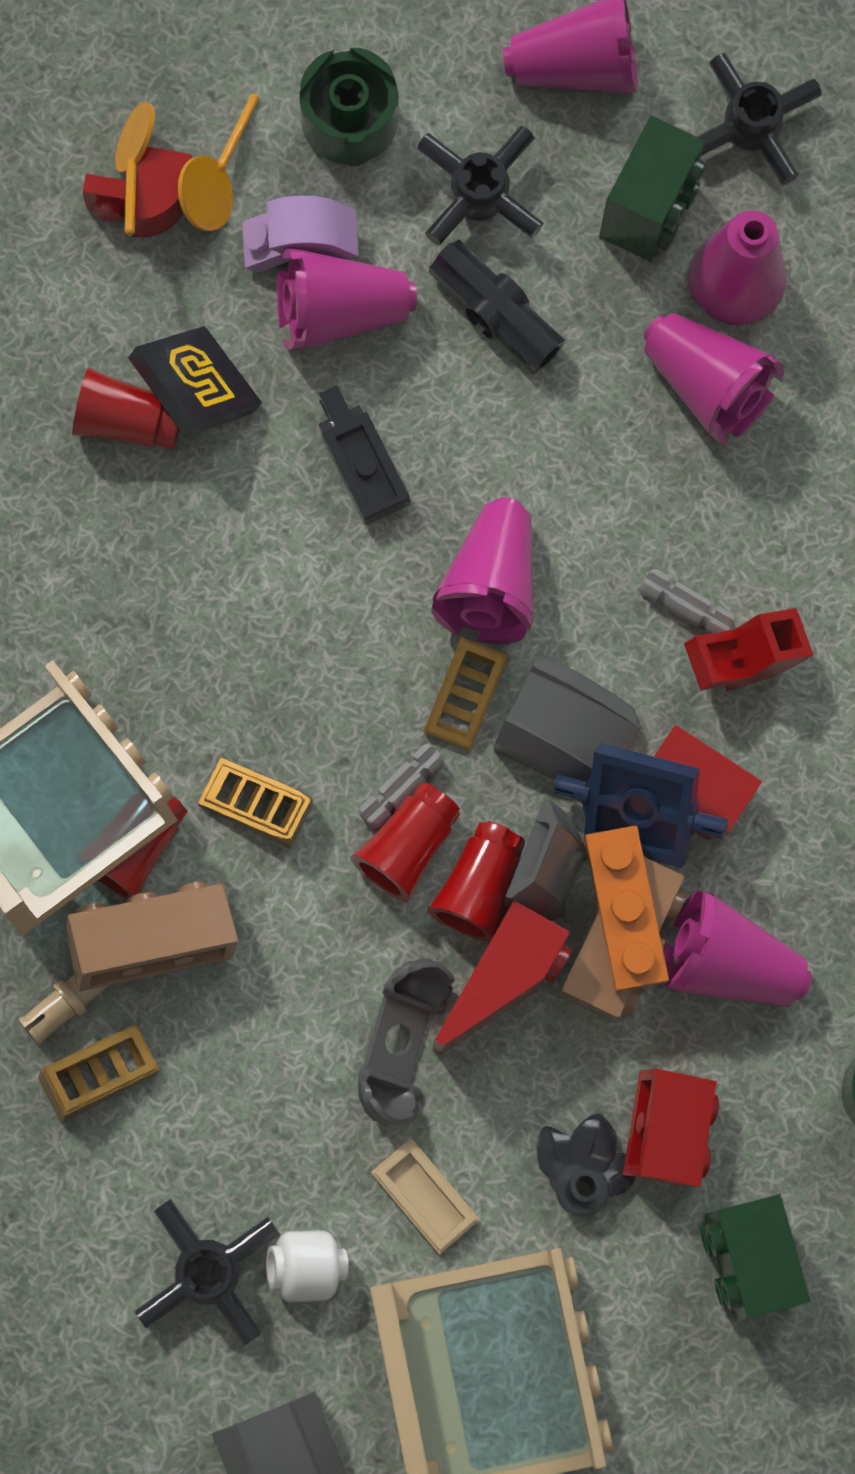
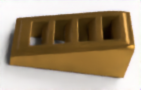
[423,636,509,751]
[198,758,313,849]
[38,1024,159,1123]

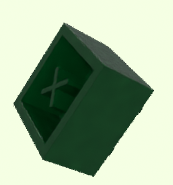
[599,115,707,262]
[700,1194,811,1319]

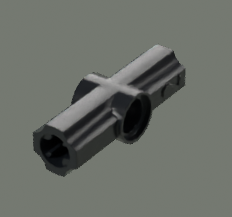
[429,239,565,374]

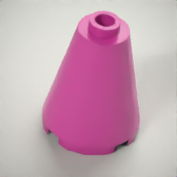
[503,0,638,94]
[688,210,787,325]
[276,249,417,351]
[644,313,784,444]
[431,498,533,645]
[661,890,812,1007]

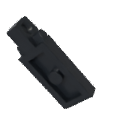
[319,385,411,526]

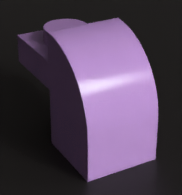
[242,196,359,272]

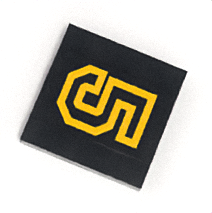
[128,326,262,437]

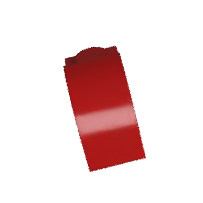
[82,146,192,238]
[684,608,814,691]

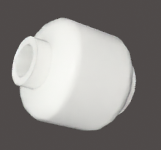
[266,1230,348,1303]

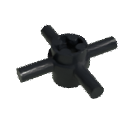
[696,53,822,185]
[417,126,544,246]
[134,1199,280,1346]

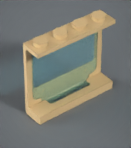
[0,660,177,936]
[370,1248,613,1474]

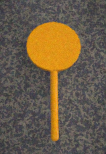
[178,94,259,231]
[115,102,155,236]

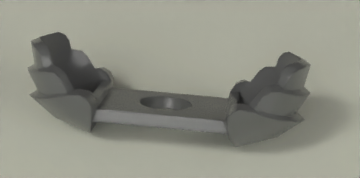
[358,959,455,1124]

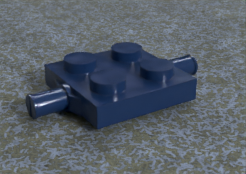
[553,743,729,868]

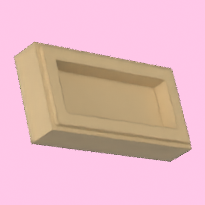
[371,1138,480,1255]

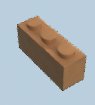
[558,856,687,1023]
[65,882,238,992]

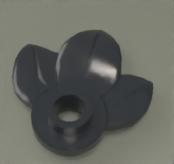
[537,1113,636,1217]

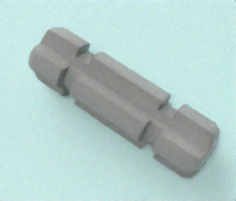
[640,569,735,634]
[359,743,444,830]

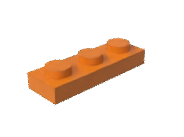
[584,825,669,992]

